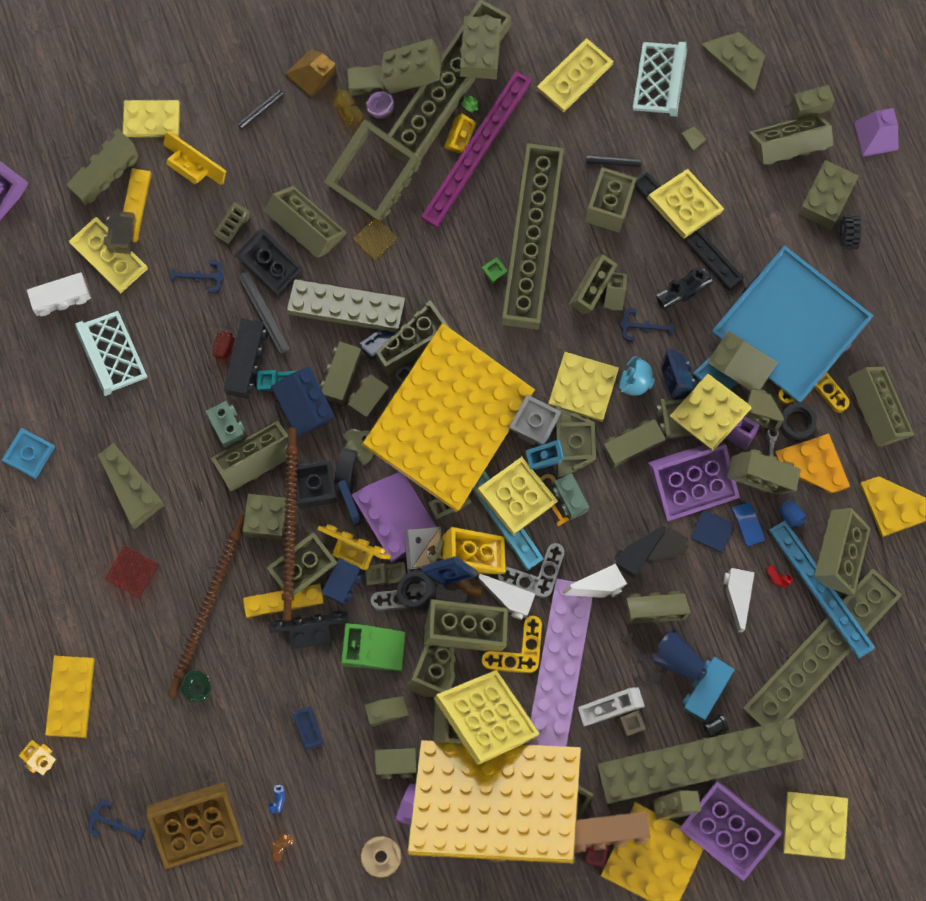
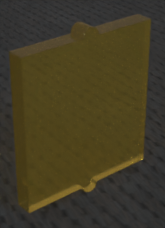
[353,218,398,261]

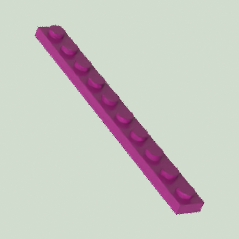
[421,71,532,228]

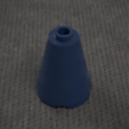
[651,629,708,681]

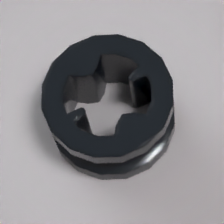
[396,366,411,384]

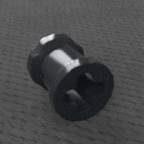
[703,714,729,738]

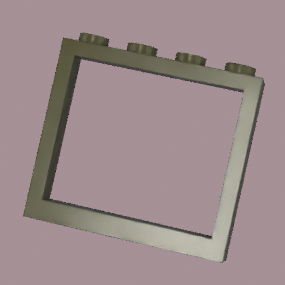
[324,119,422,220]

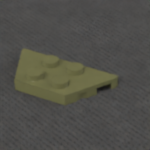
[701,32,765,93]
[555,406,596,479]

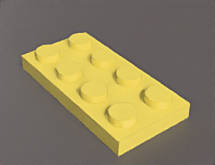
[537,38,613,113]
[69,217,148,294]

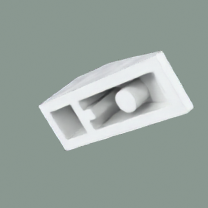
[562,564,627,598]
[723,568,754,633]
[478,574,535,620]
[578,688,645,726]

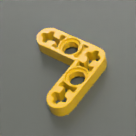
[777,372,849,413]
[482,616,542,673]

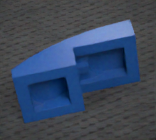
[732,502,765,546]

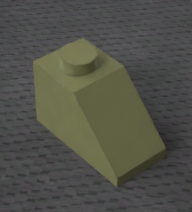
[604,272,627,311]
[365,696,409,727]

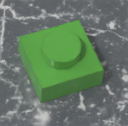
[482,257,508,284]

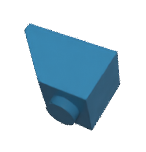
[526,440,564,469]

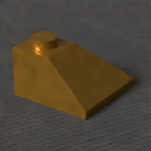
[285,50,337,98]

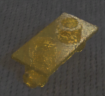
[332,89,364,128]

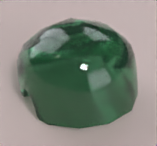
[181,671,211,703]

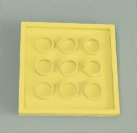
[434,670,540,765]

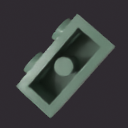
[205,401,246,449]
[552,473,589,520]

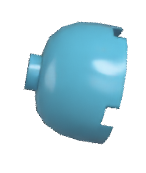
[619,356,654,396]

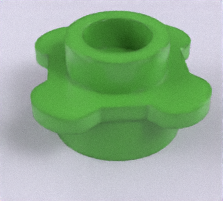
[461,95,479,112]

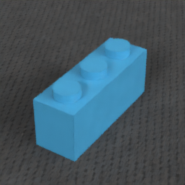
[682,657,735,722]

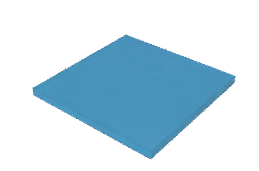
[711,245,874,403]

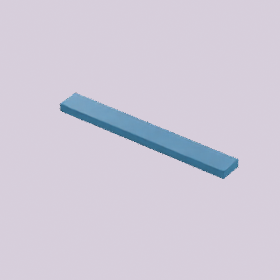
[769,520,875,659]

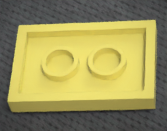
[123,100,180,137]

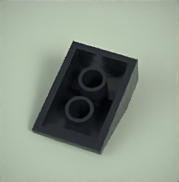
[234,229,303,296]

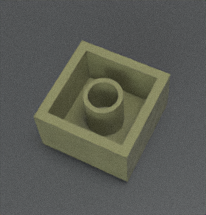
[243,494,287,541]

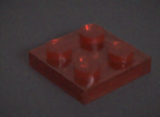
[104,546,159,599]

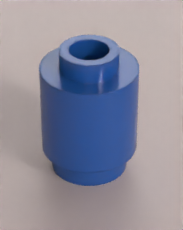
[778,499,806,528]

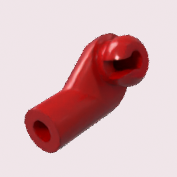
[765,565,793,587]

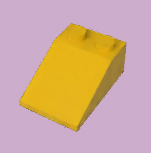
[442,527,506,574]

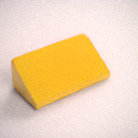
[444,114,477,154]

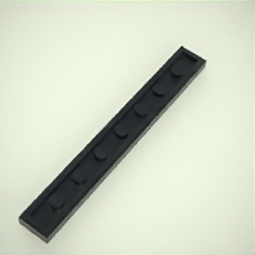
[634,171,744,291]

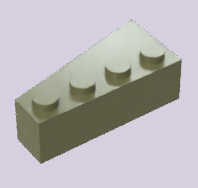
[66,128,138,206]

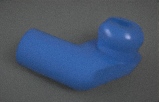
[269,785,285,814]

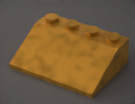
[147,782,243,869]

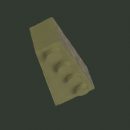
[376,300,450,376]
[98,443,164,529]

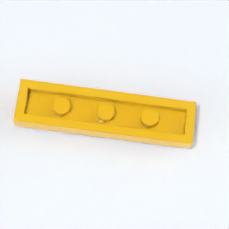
[118,168,151,242]
[243,584,324,618]

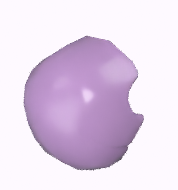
[366,91,394,119]

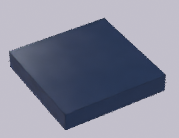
[338,481,360,527]
[423,556,477,586]

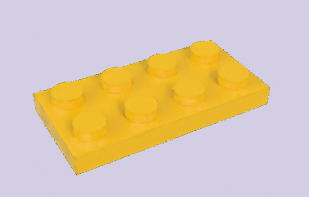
[45,656,95,738]

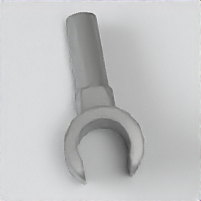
[766,429,779,456]

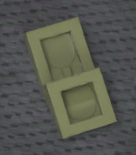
[366,562,408,586]

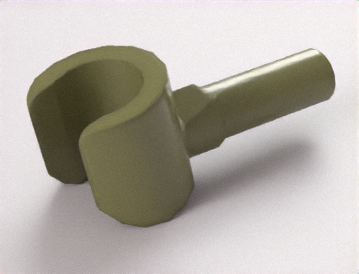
[429,540,444,563]

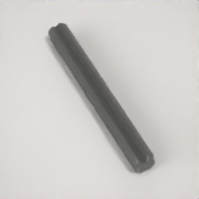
[239,272,289,354]

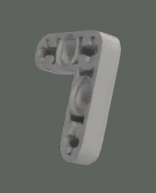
[498,543,564,598]
[371,568,426,611]

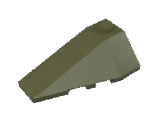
[406,644,455,697]

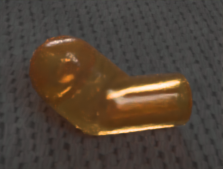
[457,579,482,596]
[272,834,294,861]

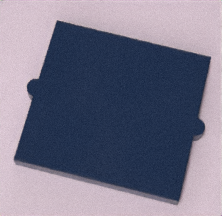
[691,510,734,553]

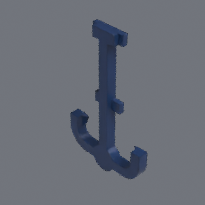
[170,260,224,293]
[620,309,674,342]
[88,801,145,842]

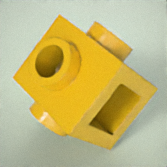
[19,740,56,775]

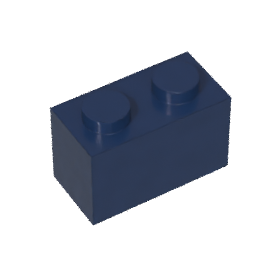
[322,558,362,606]

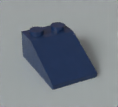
[660,349,697,400]

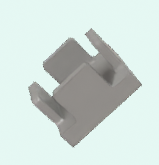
[510,395,561,446]

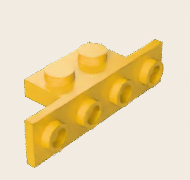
[163,131,226,185]
[317,524,392,570]

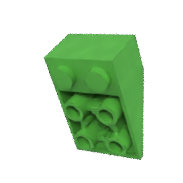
[342,623,405,671]

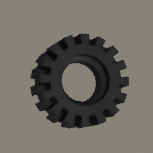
[840,215,862,250]

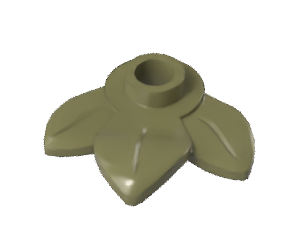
[343,429,374,466]

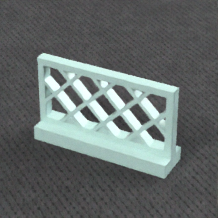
[633,42,687,117]
[75,311,147,396]

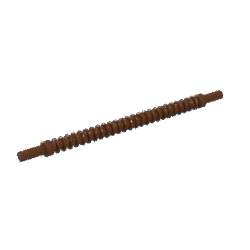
[282,428,298,621]
[168,513,245,698]

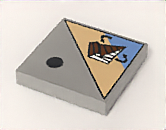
[404,527,442,569]

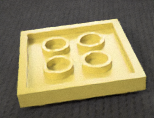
[647,169,724,239]
[548,352,619,422]
[670,374,752,451]
[477,457,558,535]
[783,792,848,859]

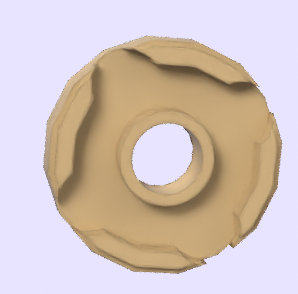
[361,836,401,878]

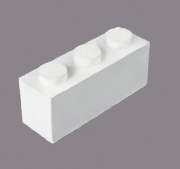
[27,273,91,316]

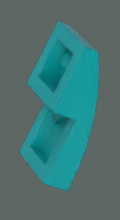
[257,370,296,391]

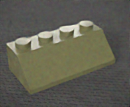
[749,113,833,165]
[263,186,347,258]
[848,367,914,446]
[211,421,288,492]
[814,508,871,595]
[424,600,508,652]

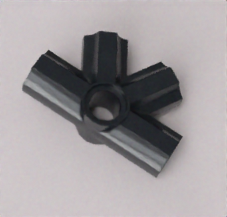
[656,267,713,310]

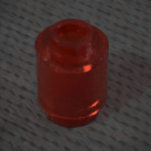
[212,331,235,360]

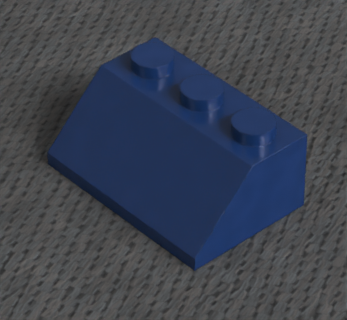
[271,366,335,437]

